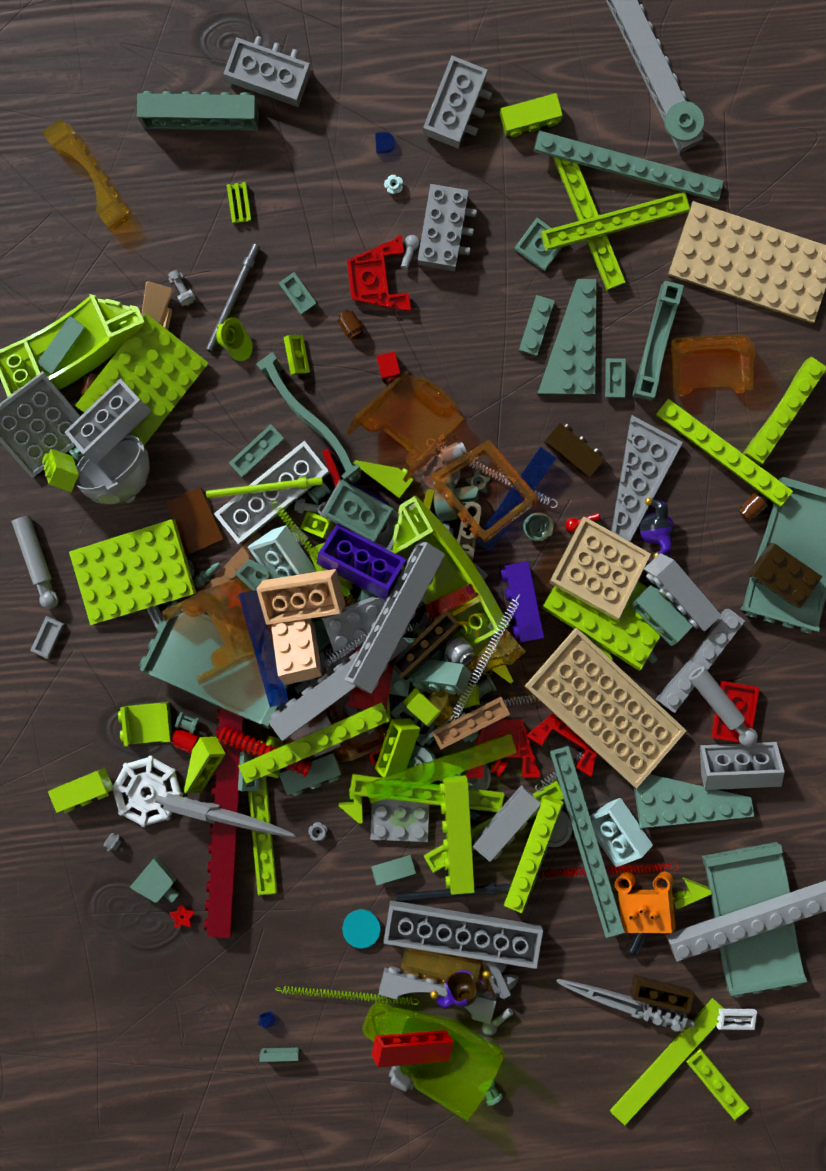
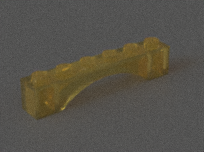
[42,119,129,232]
[427,629,526,728]

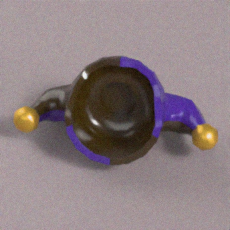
[430,970,491,1009]

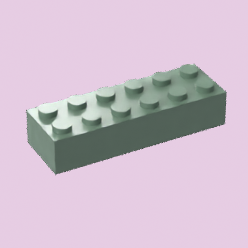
[137,91,259,131]

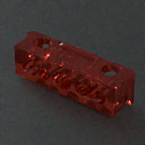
[425,583,478,619]

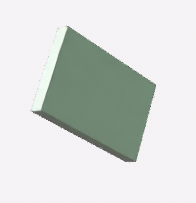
[323,480,394,543]

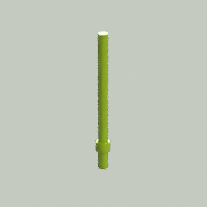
[206,477,323,498]

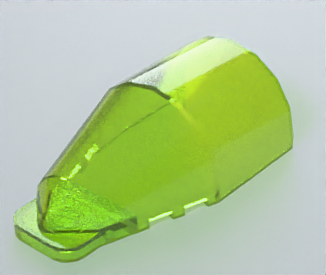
[362,1001,505,1121]

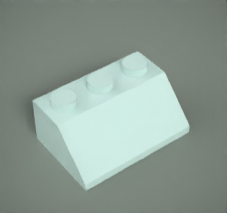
[248,526,316,577]
[589,798,653,867]

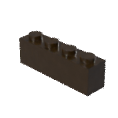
[390,610,463,680]

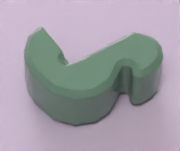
[433,473,459,522]

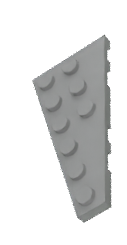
[611,415,683,542]

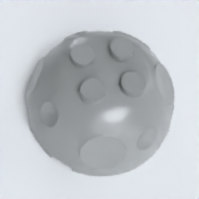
[75,434,150,504]

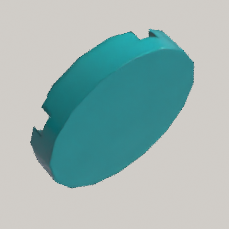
[342,909,381,948]

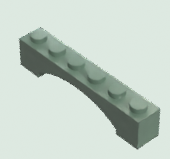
[632,281,684,401]

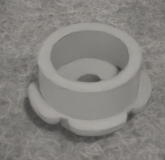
[308,822,327,841]
[104,833,121,852]

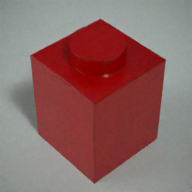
[376,351,400,383]

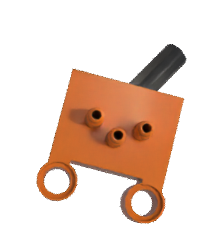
[615,871,676,955]

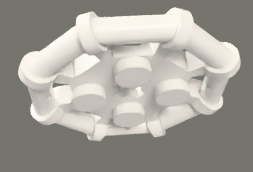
[113,756,183,828]

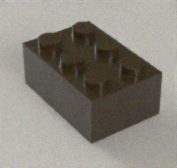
[747,543,823,609]

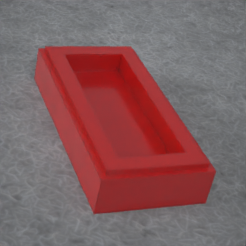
[322,449,341,487]

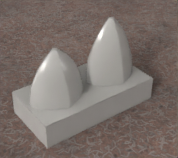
[481,960,519,999]

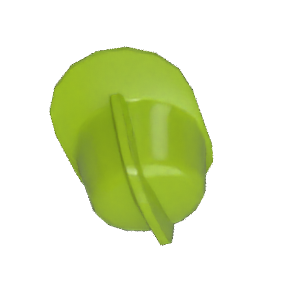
[216,318,253,361]

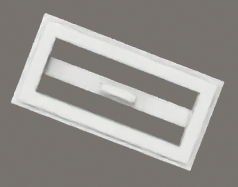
[716,1009,757,1030]

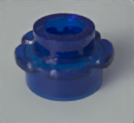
[258,1012,276,1028]

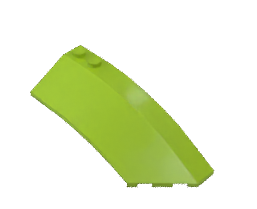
[0,294,145,397]
[390,496,509,646]

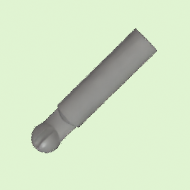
[11,515,59,609]
[689,666,758,747]

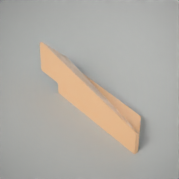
[142,281,173,330]

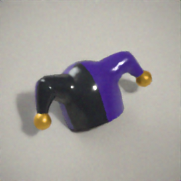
[640,498,675,559]

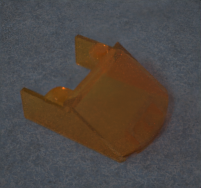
[347,371,464,482]
[162,579,274,686]

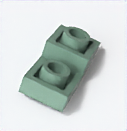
[371,855,416,885]

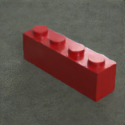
[371,1030,454,1067]

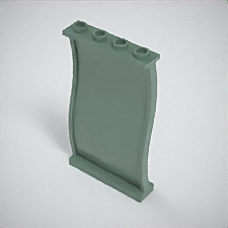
[256,352,363,484]
[741,477,826,634]
[139,601,290,729]
[702,842,807,997]

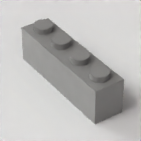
[471,785,541,861]

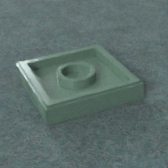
[514,218,563,272]

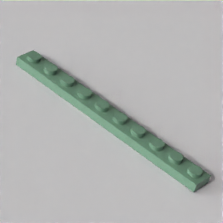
[534,131,723,201]
[550,746,624,938]

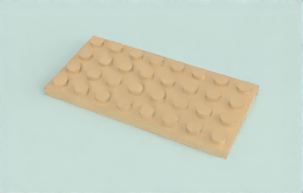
[668,201,826,323]
[525,628,686,789]

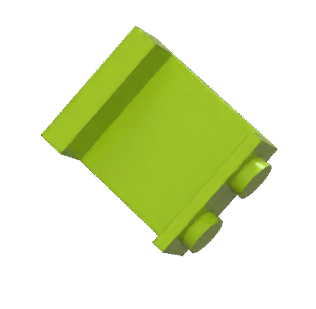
[118,702,173,746]

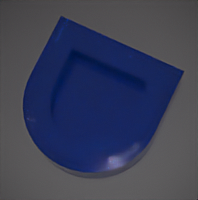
[375,132,395,154]

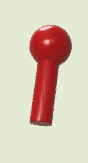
[565,512,601,533]

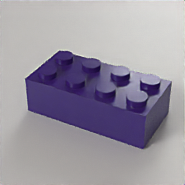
[317,524,406,600]
[501,561,544,642]

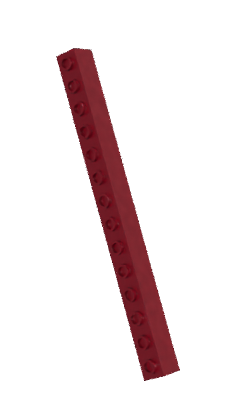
[204,707,245,938]

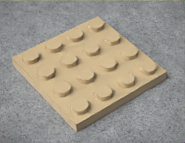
[549,517,651,620]

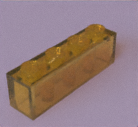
[401,947,481,982]

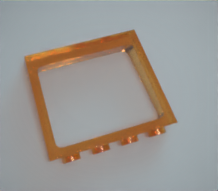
[430,440,539,542]

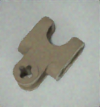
[456,502,481,561]

